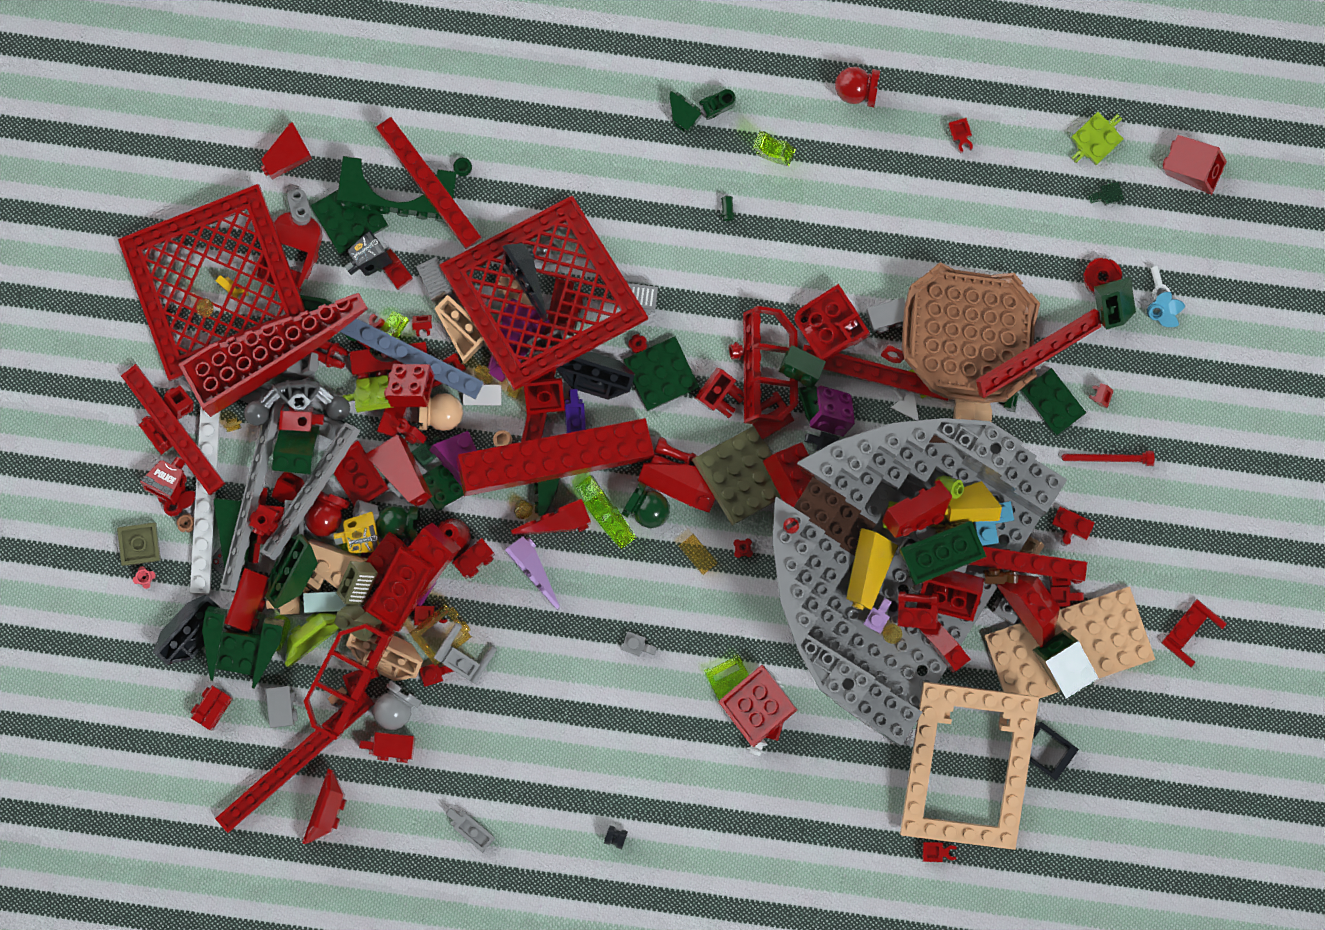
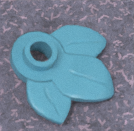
[1147,292,1185,327]

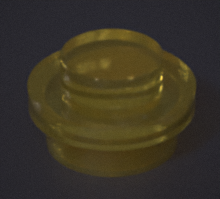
[197,298,214,318]
[223,417,242,432]
[883,624,902,644]

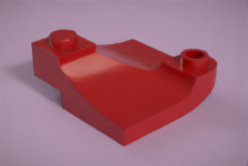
[794,284,870,360]

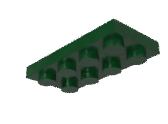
[899,521,987,586]

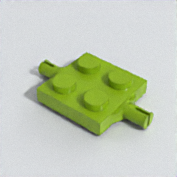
[1070,112,1124,166]
[343,375,391,413]

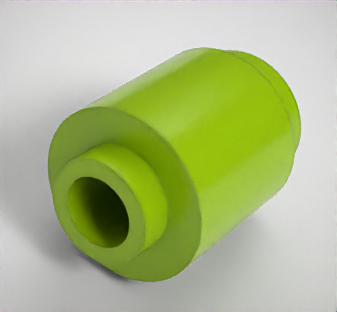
[934,475,964,499]

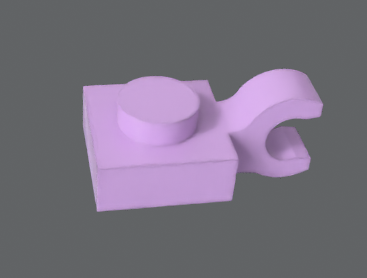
[863,598,891,634]

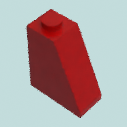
[261,122,312,180]

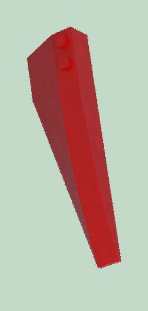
[178,293,368,417]

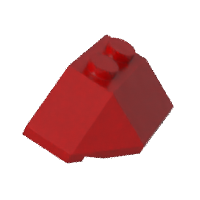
[997,574,1060,648]
[302,769,347,844]

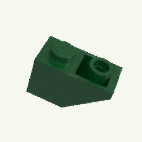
[669,91,702,135]

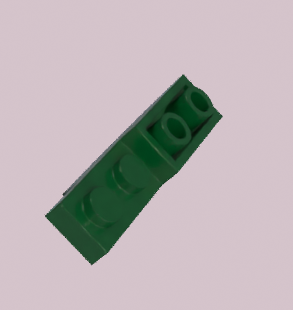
[534,478,560,518]

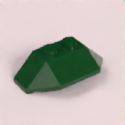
[266,534,318,609]

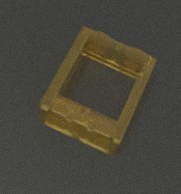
[409,604,472,666]

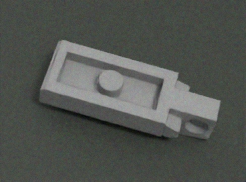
[446,808,495,853]

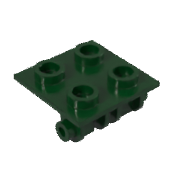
[422,465,464,511]

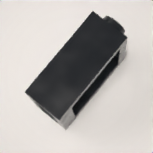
[1029,722,1079,781]

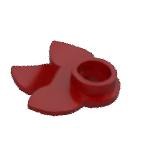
[157,485,196,517]

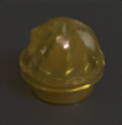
[514,500,534,519]

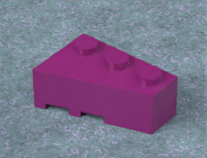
[430,431,477,486]

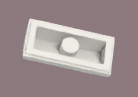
[463,385,502,406]

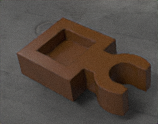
[983,568,1018,584]

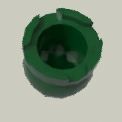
[621,482,670,529]
[376,506,421,544]

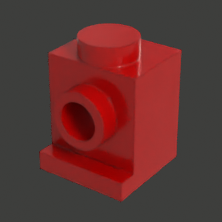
[164,385,194,420]

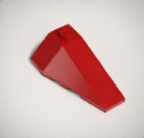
[637,463,715,513]
[511,499,591,536]

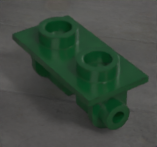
[798,385,819,424]

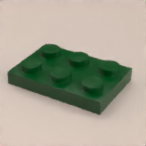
[1021,368,1086,437]

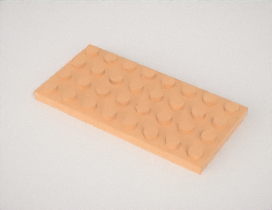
[984,586,1155,699]

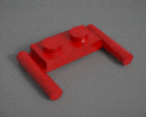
[1161,599,1227,668]

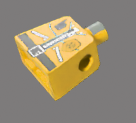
[334,512,379,553]

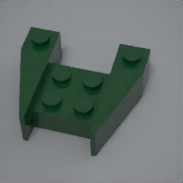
[202,606,285,689]

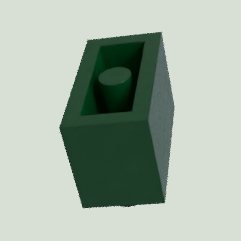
[778,345,826,388]

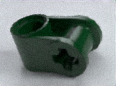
[699,89,736,120]

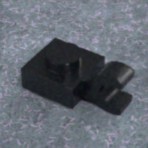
[804,431,840,451]

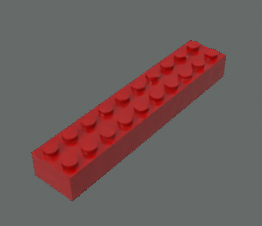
[456,418,654,497]

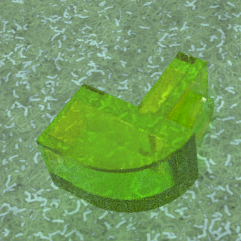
[753,130,796,166]

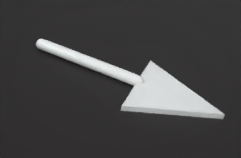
[890,387,919,421]

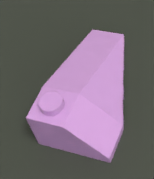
[505,537,560,611]

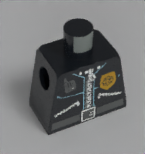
[344,230,393,276]

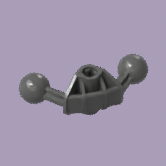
[244,379,350,425]

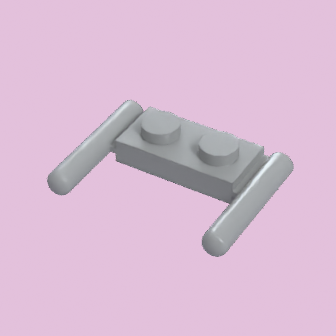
[434,623,497,684]

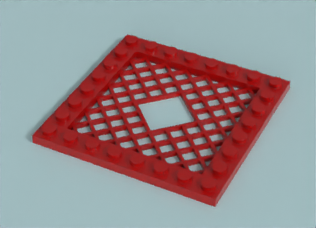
[118,184,306,381]
[439,196,648,391]

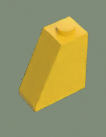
[944,481,1002,522]

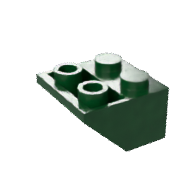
[1094,277,1136,330]

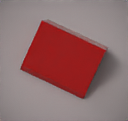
[524,378,565,414]

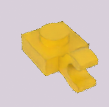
[215,275,249,303]

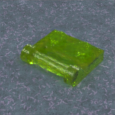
[704,653,749,701]

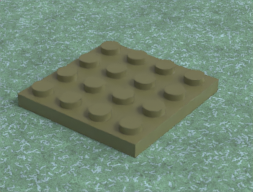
[693,426,781,526]

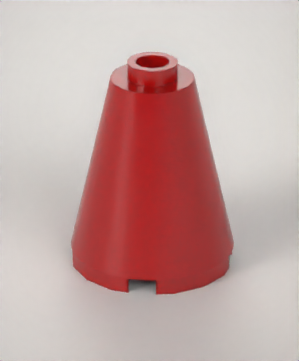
[437,518,471,556]

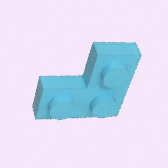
[974,501,1014,546]

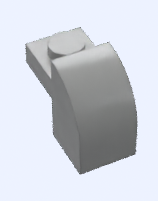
[279,352,319,380]

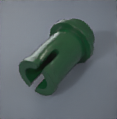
[721,196,736,221]

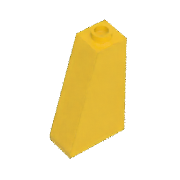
[846,528,898,610]

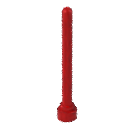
[1061,451,1155,466]

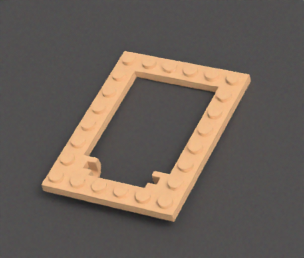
[900,681,1039,850]

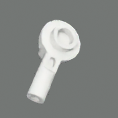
[1151,266,1171,301]

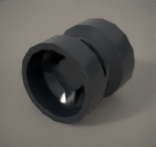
[604,825,628,850]

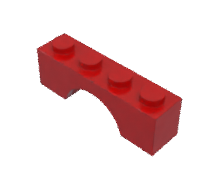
[349,342,428,379]

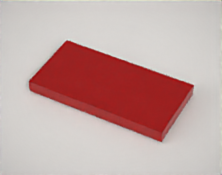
[366,546,434,632]

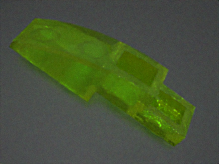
[576,475,637,549]

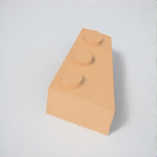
[434,295,485,364]
[308,539,368,589]

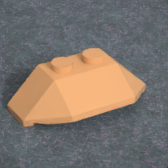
[346,633,423,681]

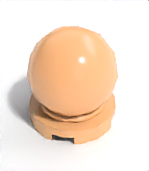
[419,393,463,431]

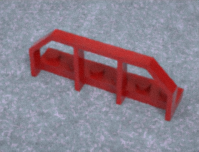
[743,306,798,424]
[304,623,394,740]

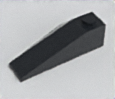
[503,243,547,322]

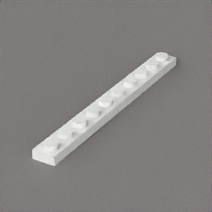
[190,407,221,594]

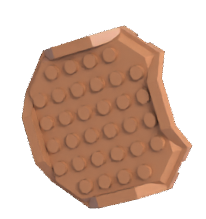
[902,262,1040,403]

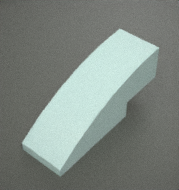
[303,592,364,614]

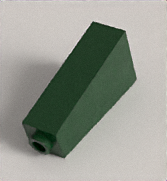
[214,498,252,575]

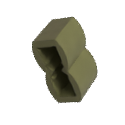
[334,604,382,641]

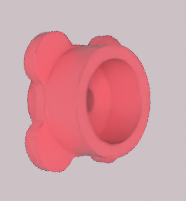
[133,566,156,589]

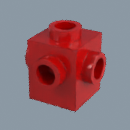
[249,504,280,537]

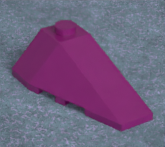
[487,298,550,382]

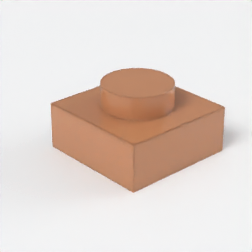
[328,686,349,706]

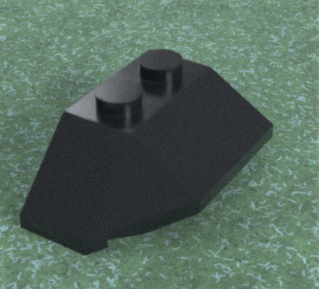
[557,351,635,400]
[153,594,220,665]

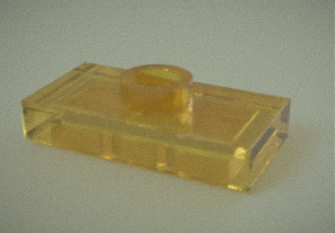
[679,534,718,575]

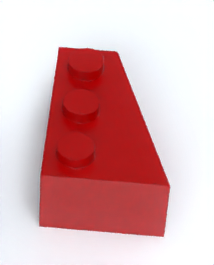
[882,479,952,538]

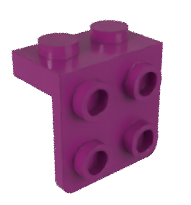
[810,385,855,437]

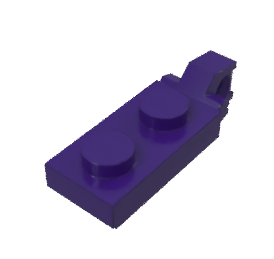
[565,389,586,433]

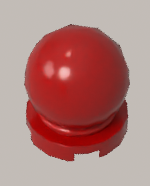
[835,67,880,108]
[304,491,350,537]

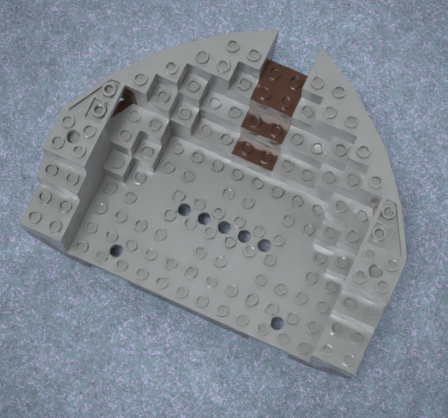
[772,418,1067,746]

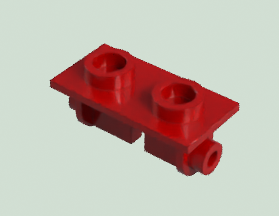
[139,416,173,455]

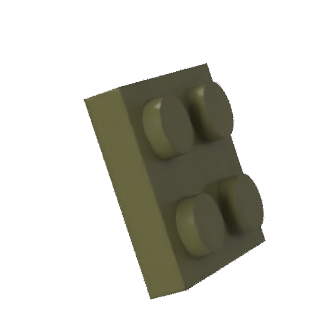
[117,522,161,566]

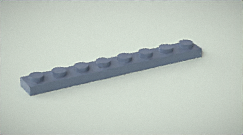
[339,318,484,400]

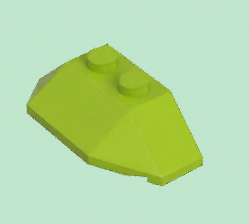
[285,613,340,668]

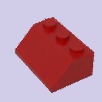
[225,568,270,633]
[916,571,984,622]

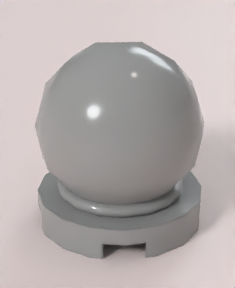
[373,680,421,730]

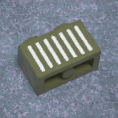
[337,561,378,605]

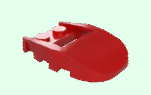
[257,212,323,293]

